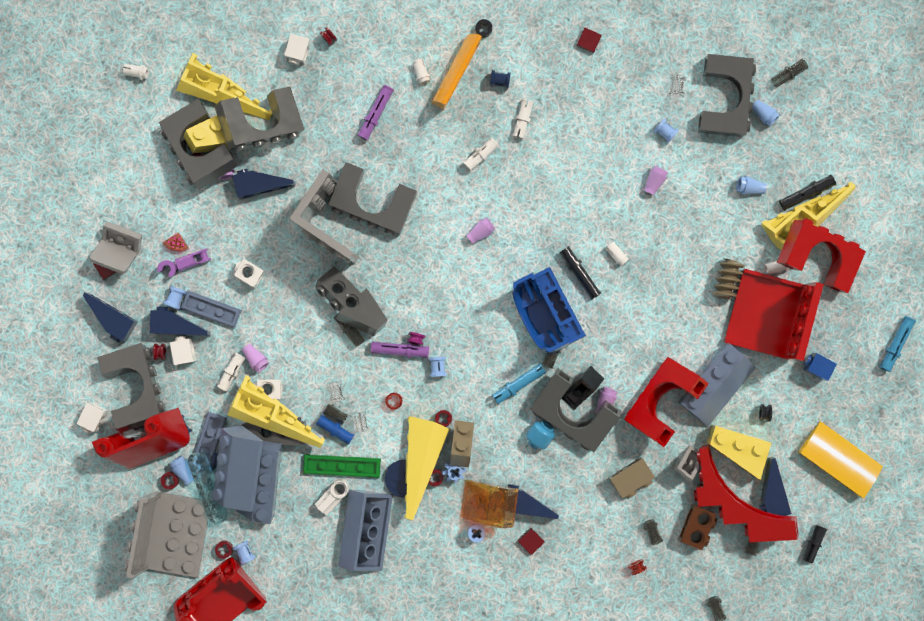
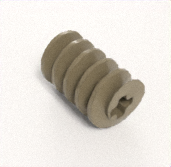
[712,258,745,301]

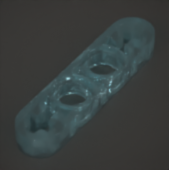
[188,452,227,523]

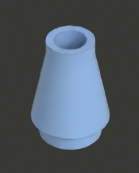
[752,99,780,127]
[736,175,767,194]
[169,456,195,485]

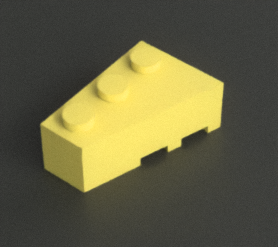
[184,115,228,154]
[707,425,771,480]

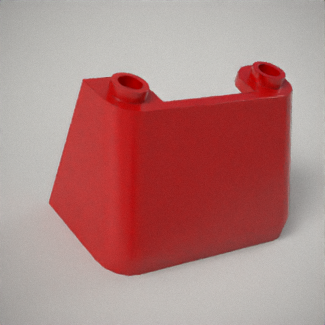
[92,407,190,469]
[173,557,267,621]

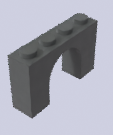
[698,54,756,137]
[214,87,305,152]
[159,99,238,189]
[328,162,418,236]
[97,343,166,433]
[530,368,622,452]

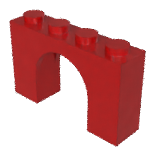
[777,218,866,294]
[624,357,709,447]

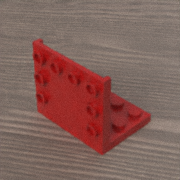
[724,268,824,361]

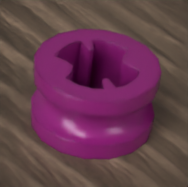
[407,332,426,346]

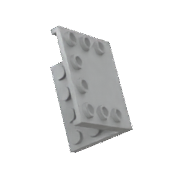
[289,169,359,264]
[124,491,212,579]

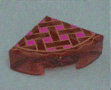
[162,232,190,251]

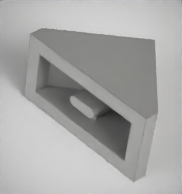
[672,445,701,482]

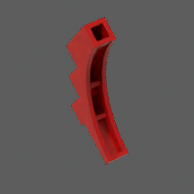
[694,445,799,542]

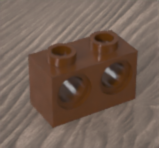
[678,504,717,550]

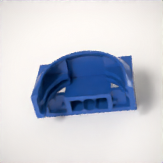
[512,267,586,355]

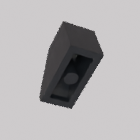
[562,366,605,410]

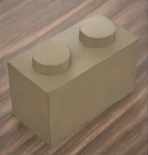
[450,420,474,468]
[608,457,655,499]

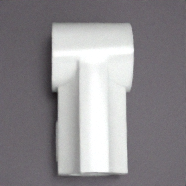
[315,479,350,516]

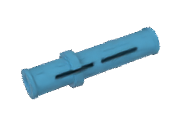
[879,316,916,372]
[492,363,546,405]

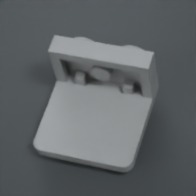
[89,221,142,274]

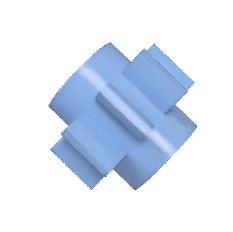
[442,462,466,484]

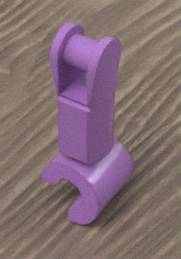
[157,248,211,277]

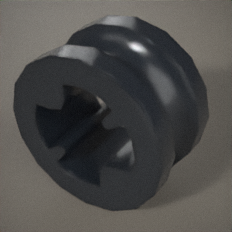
[475,19,492,38]
[759,404,772,422]

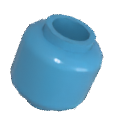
[526,420,555,449]

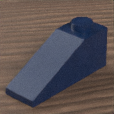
[232,169,296,199]
[83,292,138,343]
[149,307,211,336]
[759,457,792,516]
[500,484,559,519]

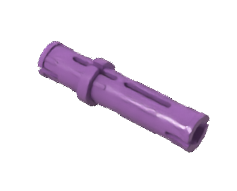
[357,85,394,141]
[371,341,429,359]

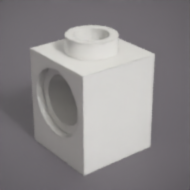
[284,34,311,66]
[234,259,266,288]
[170,336,196,365]
[254,379,283,399]
[77,402,108,434]

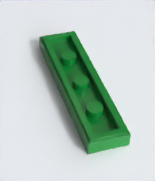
[303,454,381,478]

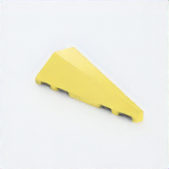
[176,53,272,120]
[762,182,856,251]
[227,375,325,448]
[404,416,450,520]

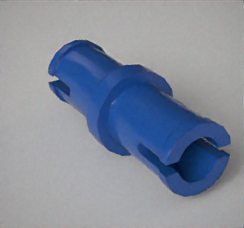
[316,415,354,445]

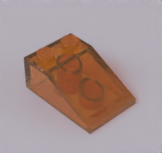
[460,479,518,528]

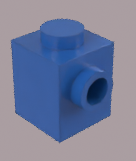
[803,353,837,381]

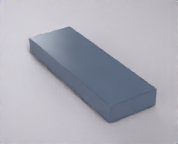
[181,290,242,328]
[190,411,227,472]

